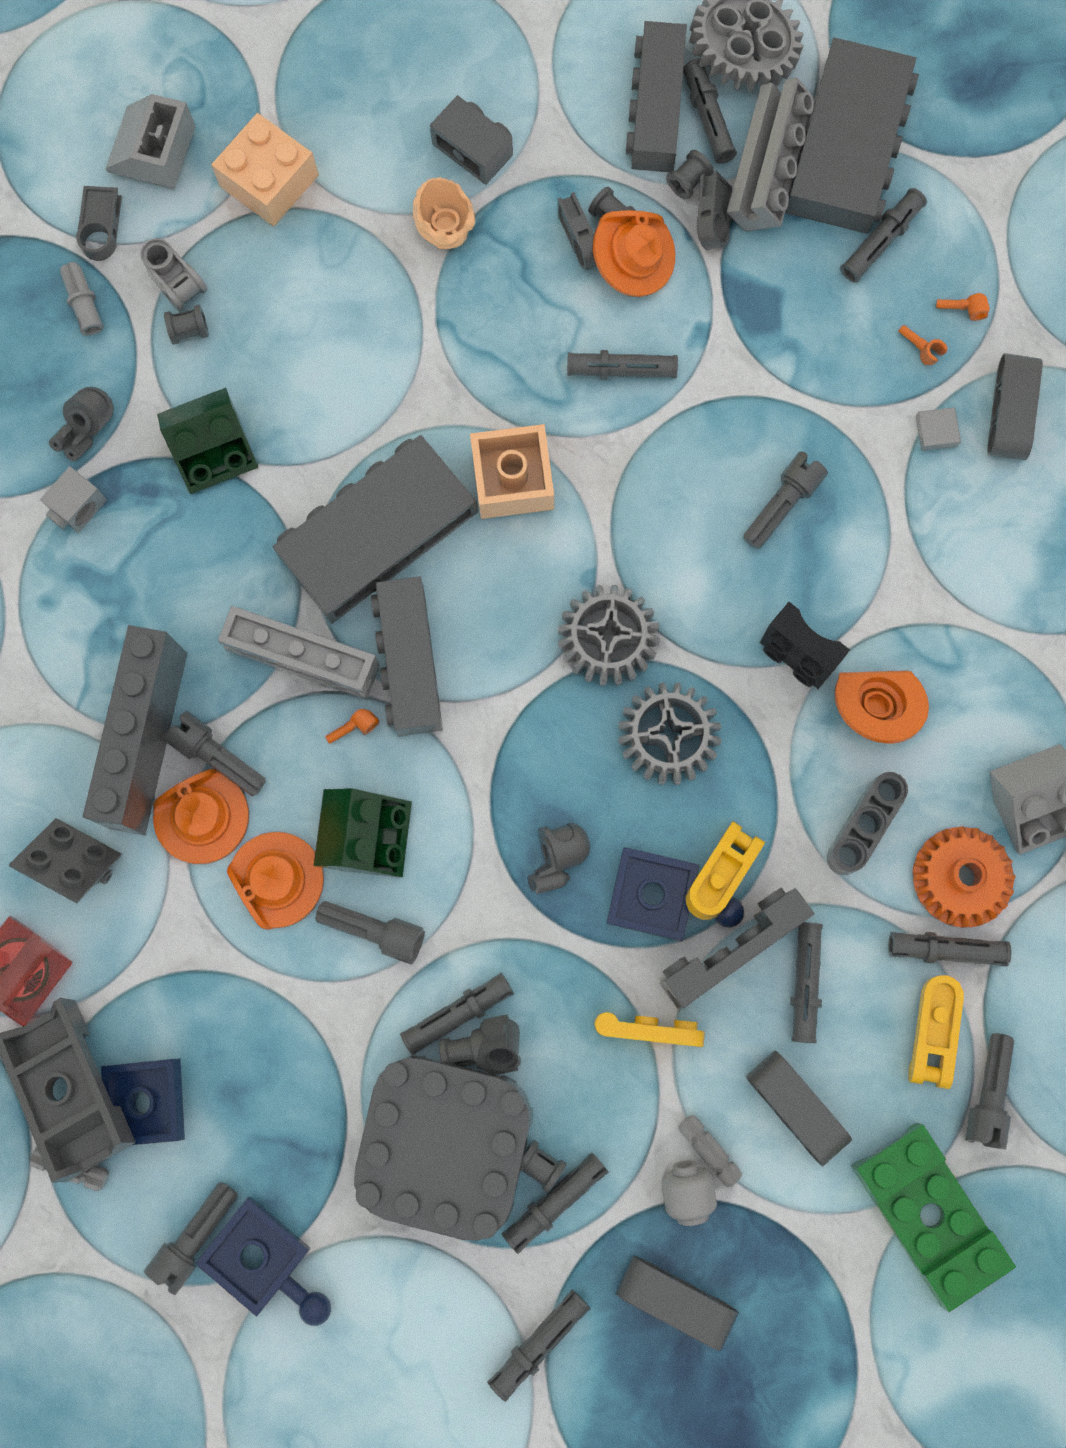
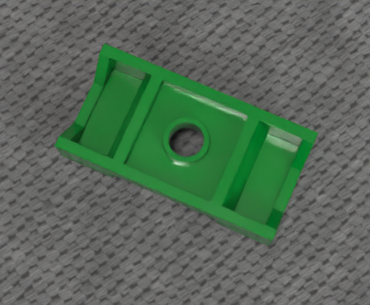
[851,1123,1016,1312]

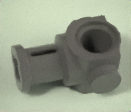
[439,1014,521,1075]

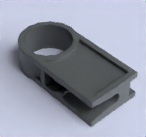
[697,171,732,250]
[76,186,122,261]
[557,192,596,270]

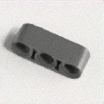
[987,353,1043,460]
[827,772,908,875]
[745,1050,853,1167]
[615,1255,739,1351]

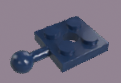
[606,847,744,942]
[59,1058,185,1145]
[195,1197,331,1326]

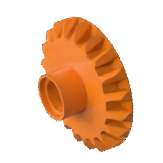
[913,826,1016,928]

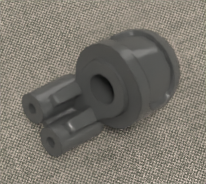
[49,386,114,461]
[527,823,590,894]

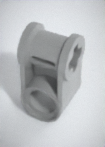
[140,238,208,312]

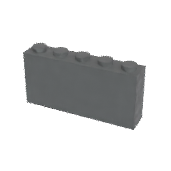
[785,37,919,234]
[272,435,478,624]
[83,625,187,836]

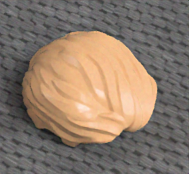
[413,177,476,249]

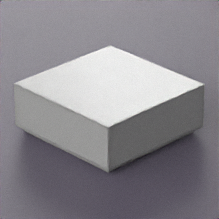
[916,407,961,451]

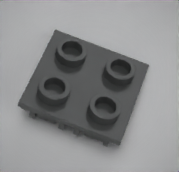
[9,818,122,904]

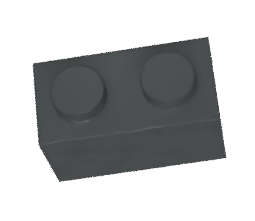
[430,95,513,185]

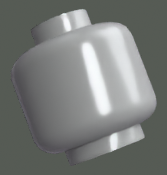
[661,1160,717,1226]

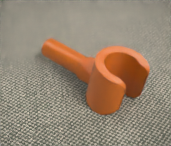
[936,293,990,321]
[898,325,947,365]
[325,709,379,744]

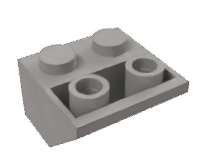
[105,94,196,189]
[990,744,1066,855]

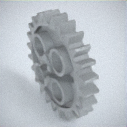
[689,0,804,92]

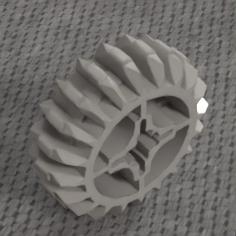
[558,585,660,686]
[618,682,721,785]

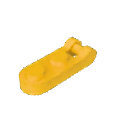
[686,821,765,920]
[908,975,964,1090]
[594,1012,705,1047]

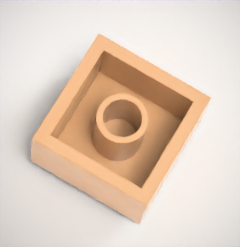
[211,112,319,227]
[470,424,554,519]

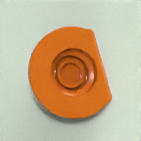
[593,210,675,297]
[834,670,929,744]
[153,769,249,864]
[227,832,324,930]

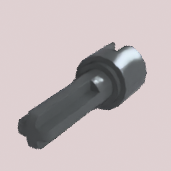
[743,451,828,549]
[164,711,266,796]
[315,901,425,965]
[965,1033,1014,1150]
[144,1182,238,1295]

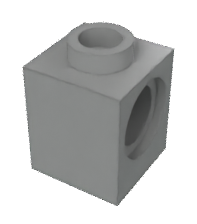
[40,466,107,533]

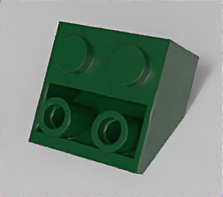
[157,387,259,494]
[313,788,412,877]

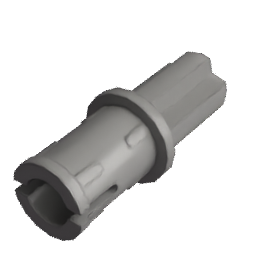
[60,262,104,336]

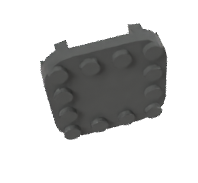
[354,1055,533,1241]

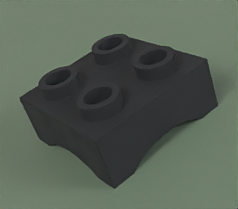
[759,602,850,689]

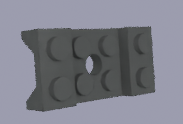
[659,887,815,1009]
[0,998,136,1183]

